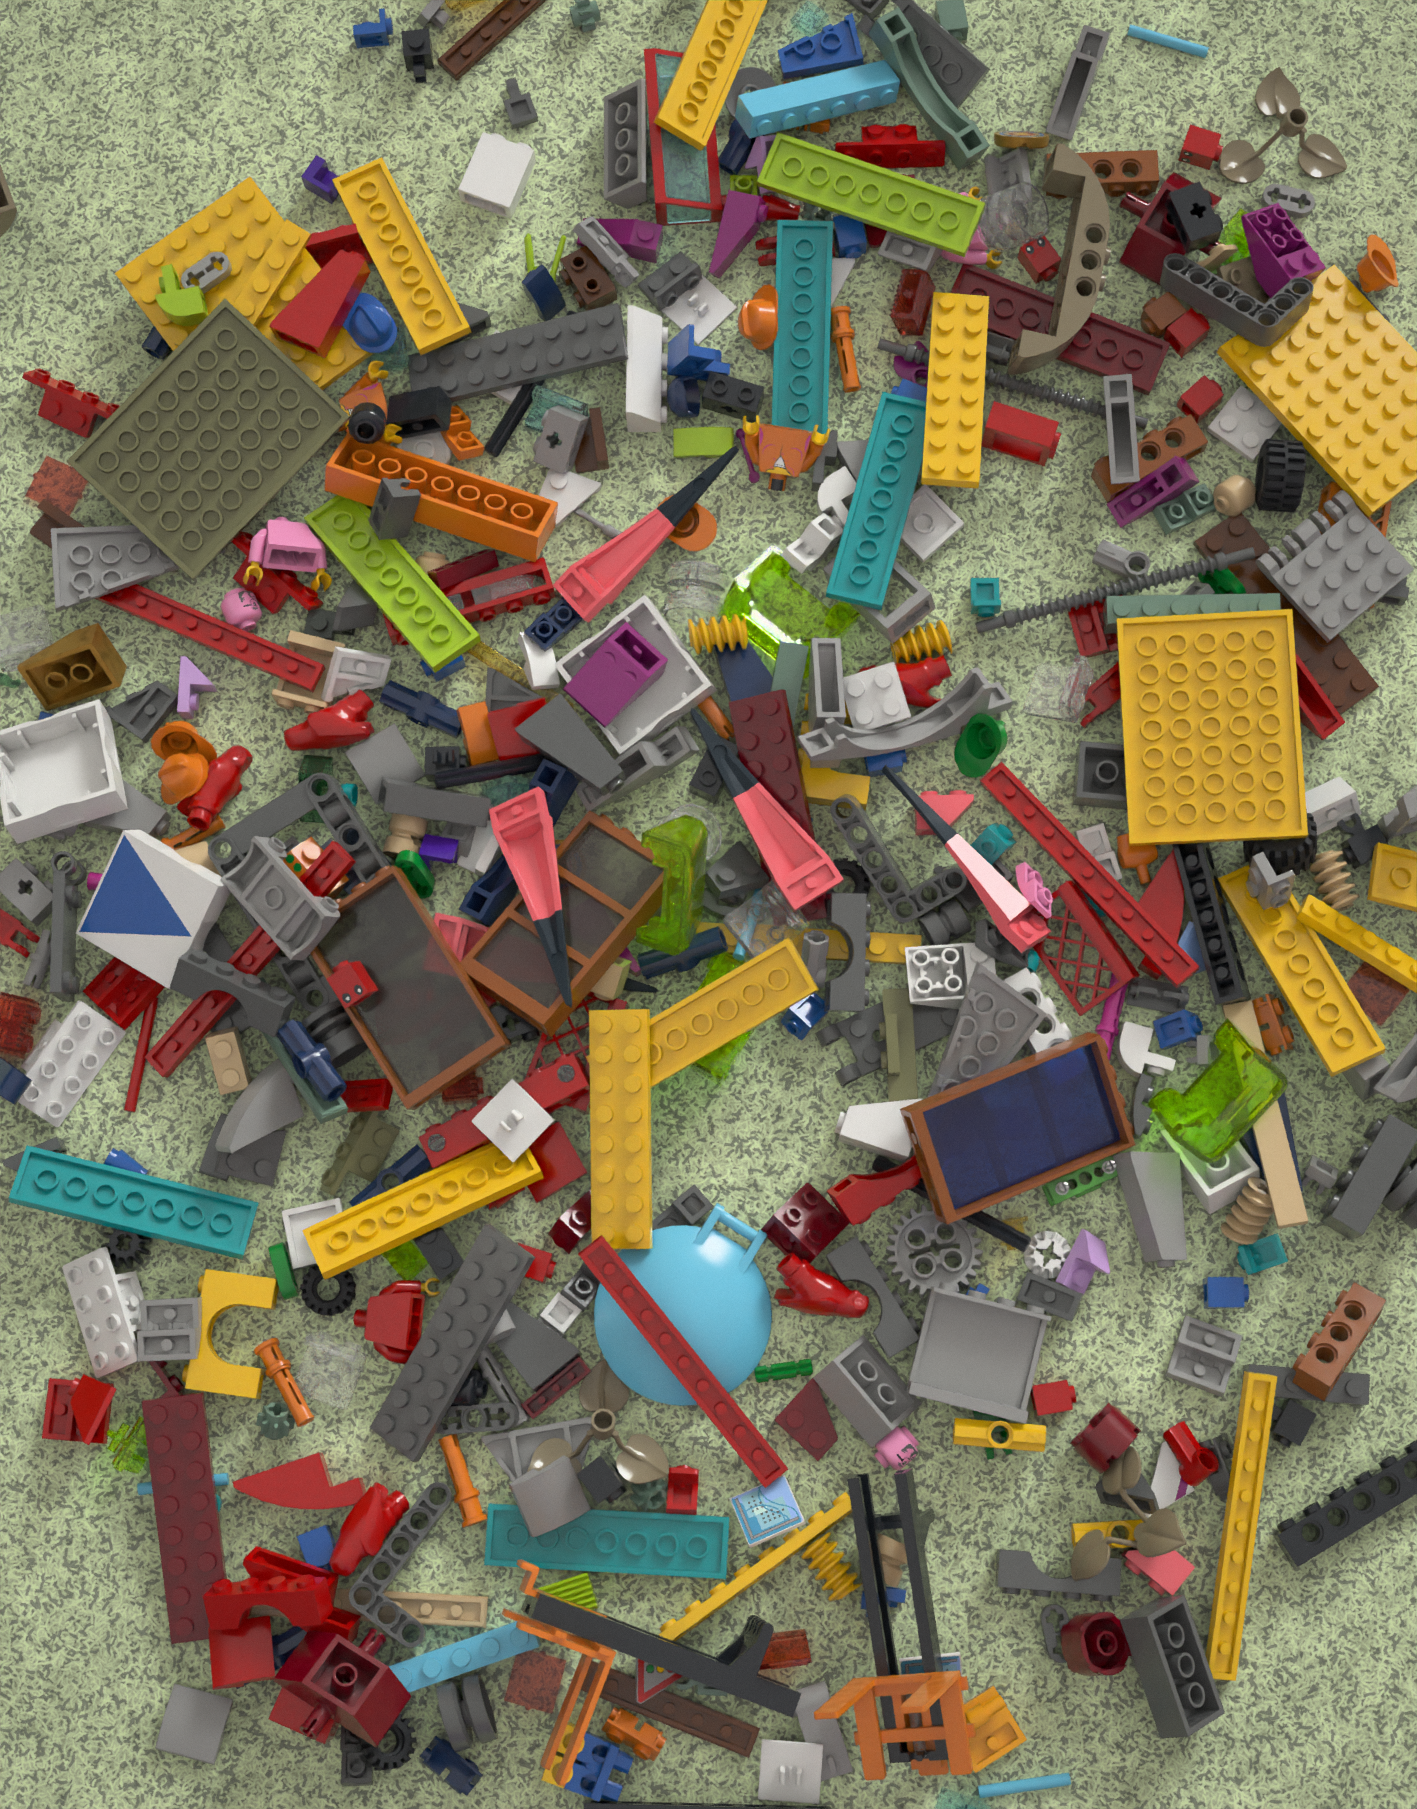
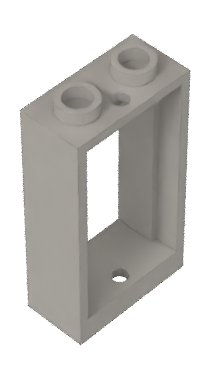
[823,558,936,644]

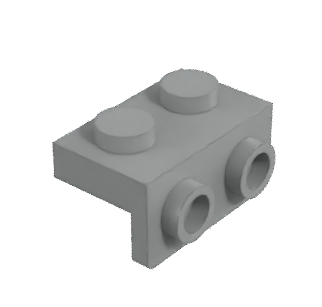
[984,147,1033,213]
[1246,852,1295,910]

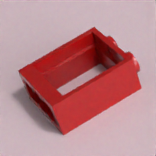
[981,401,1061,467]

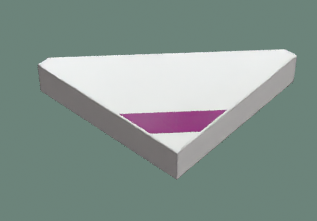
[1143,1441,1195,1518]

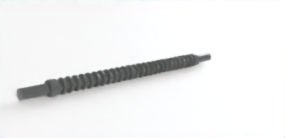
[877,338,1148,429]
[975,547,1256,634]

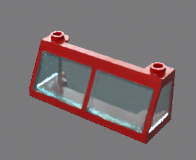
[644,48,727,226]

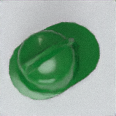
[954,713,1008,778]

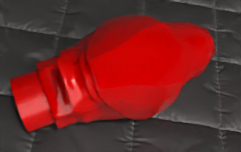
[857,655,953,709]
[283,689,375,751]
[176,745,253,830]
[774,1252,869,1318]
[329,1482,410,1577]

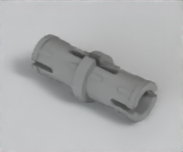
[22,929,51,989]

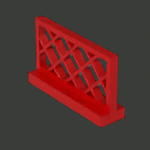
[1031,880,1141,1016]
[524,989,629,1115]

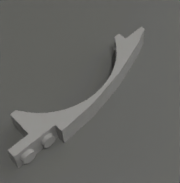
[797,667,1013,761]

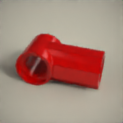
[1163,1421,1219,1487]

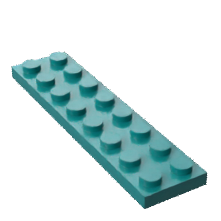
[772,220,833,434]
[826,392,926,611]
[9,1145,259,1260]
[484,1503,729,1579]

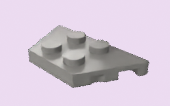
[481,1416,592,1482]

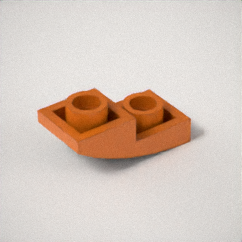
[440,405,484,461]
[456,701,499,766]

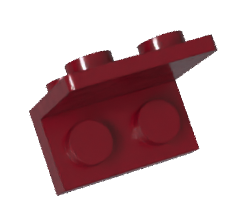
[761,1183,849,1264]

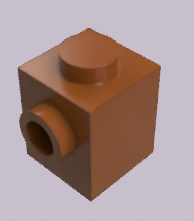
[1140,292,1187,339]

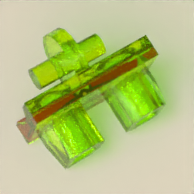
[106,1416,147,1474]

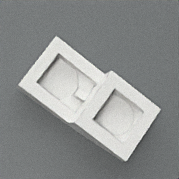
[517,632,560,690]
[1074,823,1122,880]
[538,1292,582,1337]

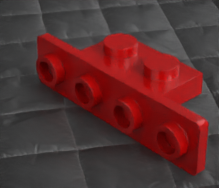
[835,124,945,168]
[305,223,373,269]
[22,368,120,438]
[232,531,324,614]

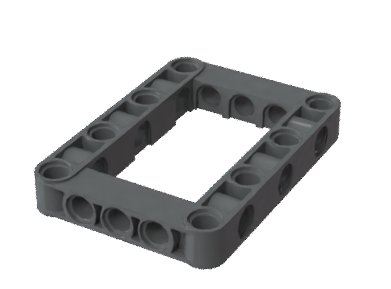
[208,773,430,1013]

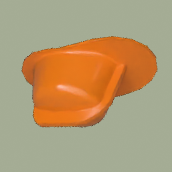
[1357,234,1399,293]
[738,284,778,350]
[658,495,717,551]
[151,721,217,763]
[158,753,209,805]

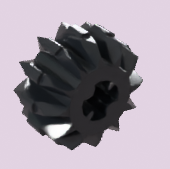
[101,1228,153,1269]

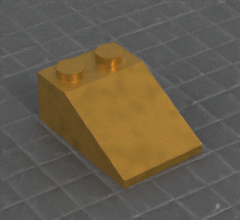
[17,623,127,711]

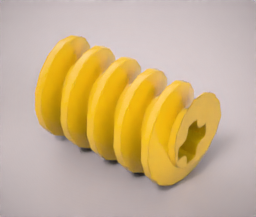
[688,613,748,655]
[890,620,952,664]
[801,1532,863,1602]

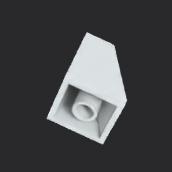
[835,1099,923,1163]

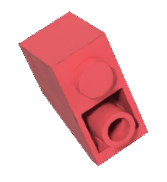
[914,790,974,836]
[1121,1549,1195,1596]

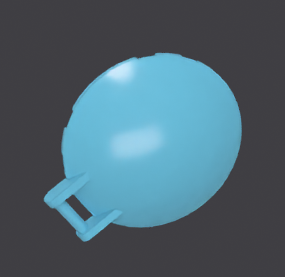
[594,1203,772,1406]

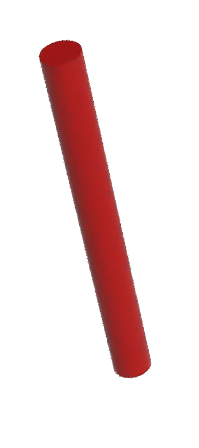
[124,998,159,1113]

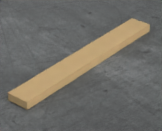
[1222,1000,1309,1229]
[251,1588,488,1628]

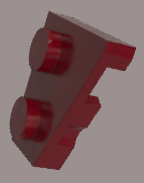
[774,1378,838,1461]

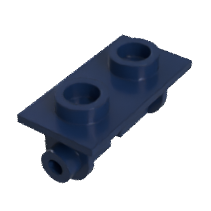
[419,1736,483,1796]

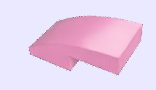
[1016,862,1053,919]

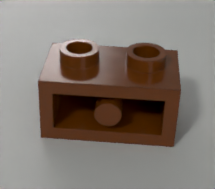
[559,246,617,311]

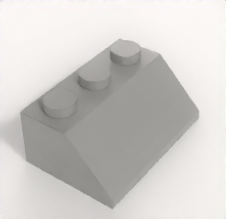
[813,1335,922,1448]

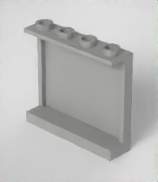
[905,1282,1052,1424]

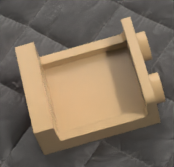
[271,630,347,714]

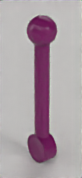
[735,428,760,483]

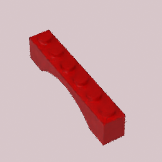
[827,1094,997,1226]

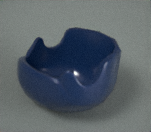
[667,376,700,418]

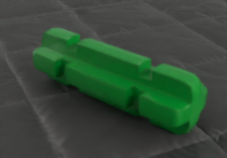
[754,1359,813,1383]

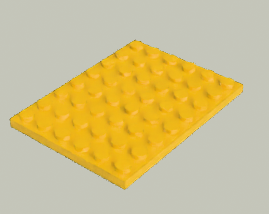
[115,176,374,391]
[1217,264,1417,517]
[1116,609,1308,846]

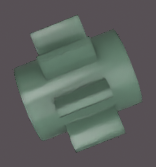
[569,0,601,32]
[799,202,832,221]
[256,1402,295,1440]
[630,1479,668,1511]

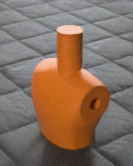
[1116,833,1158,885]

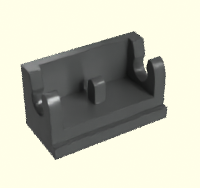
[368,478,421,540]

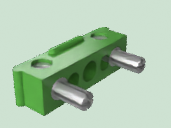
[1042,1154,1118,1207]

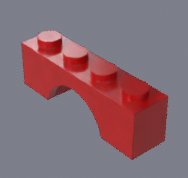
[202,1574,333,1630]

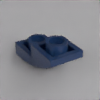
[521,264,566,321]
[524,597,583,651]

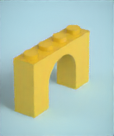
[798,693,870,811]
[182,1269,279,1399]

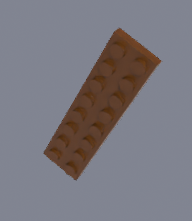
[1193,513,1379,715]

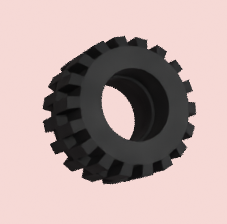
[1255,439,1306,513]
[1243,809,1317,876]

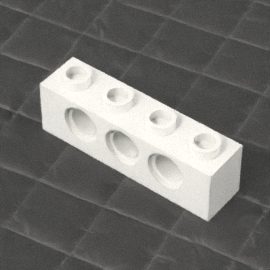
[1003,967,1087,1089]

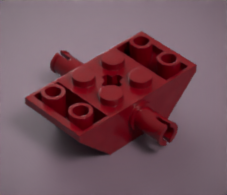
[1119,172,1225,286]
[273,1628,411,1748]

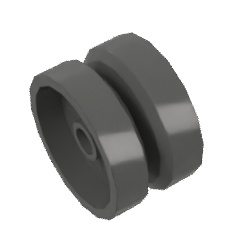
[1381,1157,1417,1230]
[436,1673,498,1753]

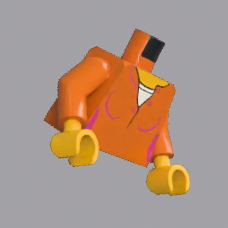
[338,360,402,445]
[743,415,830,491]

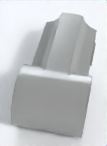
[1092,539,1150,582]
[801,930,829,988]

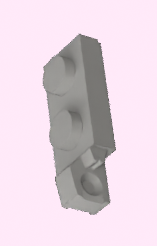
[573,216,640,288]

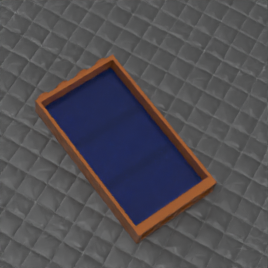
[900,1032,1135,1225]

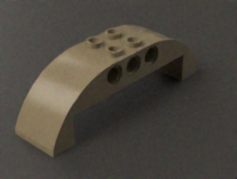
[1007,143,1111,375]

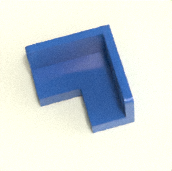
[667,324,730,382]

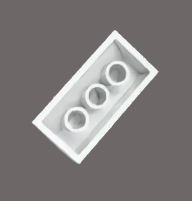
[626,305,668,432]

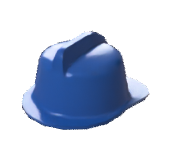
[343,293,397,353]

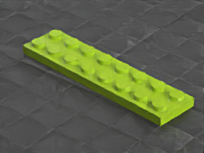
[757,132,985,257]
[304,495,481,673]

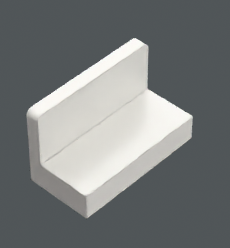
[1305,777,1361,835]
[457,821,502,877]

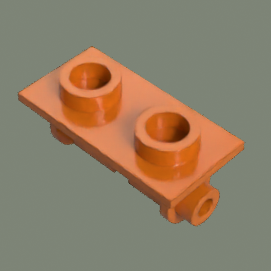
[1252,994,1295,1056]
[601,1707,667,1761]

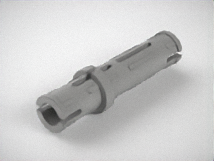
[477,1344,530,1428]

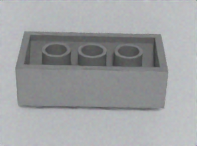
[604,78,647,209]

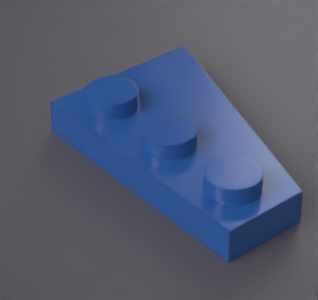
[778,13,864,79]

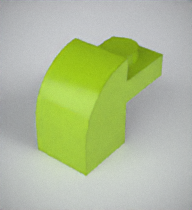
[155,264,208,326]

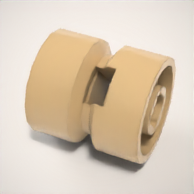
[382,813,428,859]
[878,1533,907,1588]

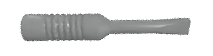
[575,508,622,539]

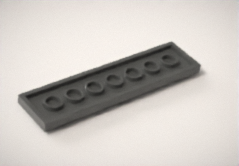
[407,303,628,402]
[370,1224,535,1462]

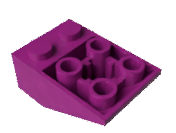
[1241,203,1326,298]
[563,622,668,728]

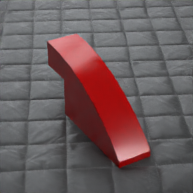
[1295,653,1345,740]
[1137,849,1184,981]
[232,1452,366,1509]
[243,1546,361,1643]

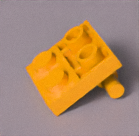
[963,1685,1027,1773]

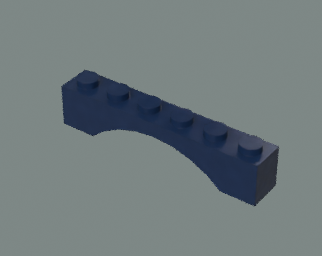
[459,759,579,928]

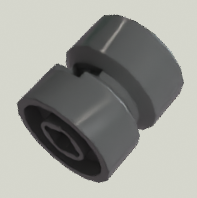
[918,898,972,946]

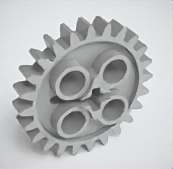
[886,1204,983,1299]

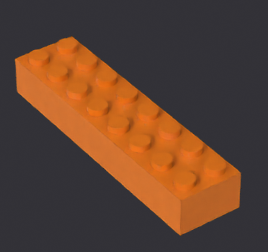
[325,431,558,562]

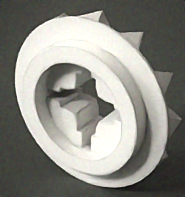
[1024,1231,1071,1279]

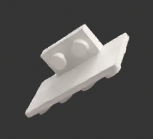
[18,1001,126,1127]
[62,1247,145,1378]

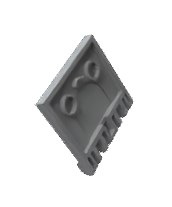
[1256,490,1414,643]

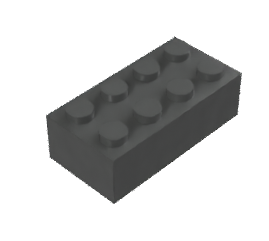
[1072,741,1127,810]
[1320,1114,1417,1240]
[1120,1595,1225,1739]

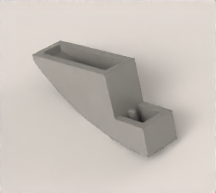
[1045,25,1111,140]
[1103,374,1140,485]
[808,638,846,768]
[575,726,700,812]
[1373,1033,1417,1103]
[215,1058,304,1153]

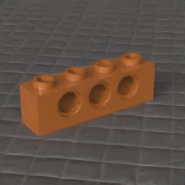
[1044,150,1159,199]
[1091,414,1208,503]
[1292,1282,1386,1402]

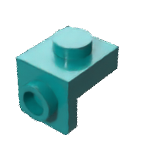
[970,578,1001,618]
[970,822,1017,865]
[1237,1233,1288,1275]

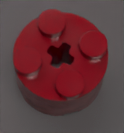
[1070,1402,1141,1475]
[1061,1612,1132,1676]

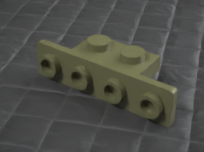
[879,988,918,1102]
[320,1111,400,1196]

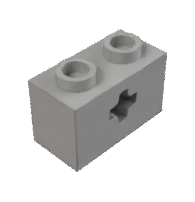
[533,405,589,474]
[0,858,53,927]

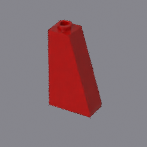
[269,249,371,359]

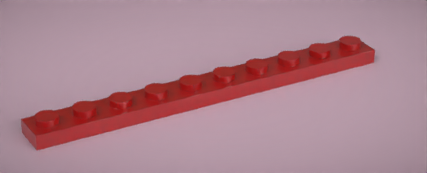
[95,584,326,693]
[980,762,1199,988]
[144,841,356,1078]
[578,1235,788,1488]

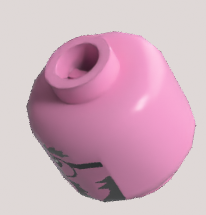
[220,588,262,632]
[874,1426,919,1470]

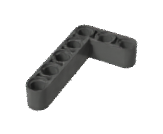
[1160,253,1314,347]
[830,794,969,923]
[349,1482,452,1648]

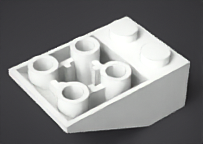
[905,942,996,1009]

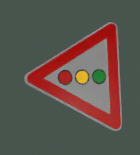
[635,1658,684,1704]

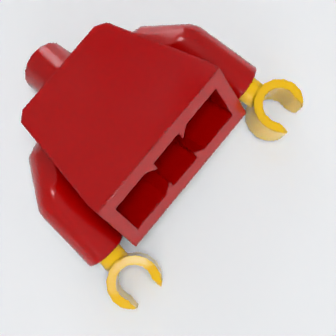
[353,1278,440,1365]

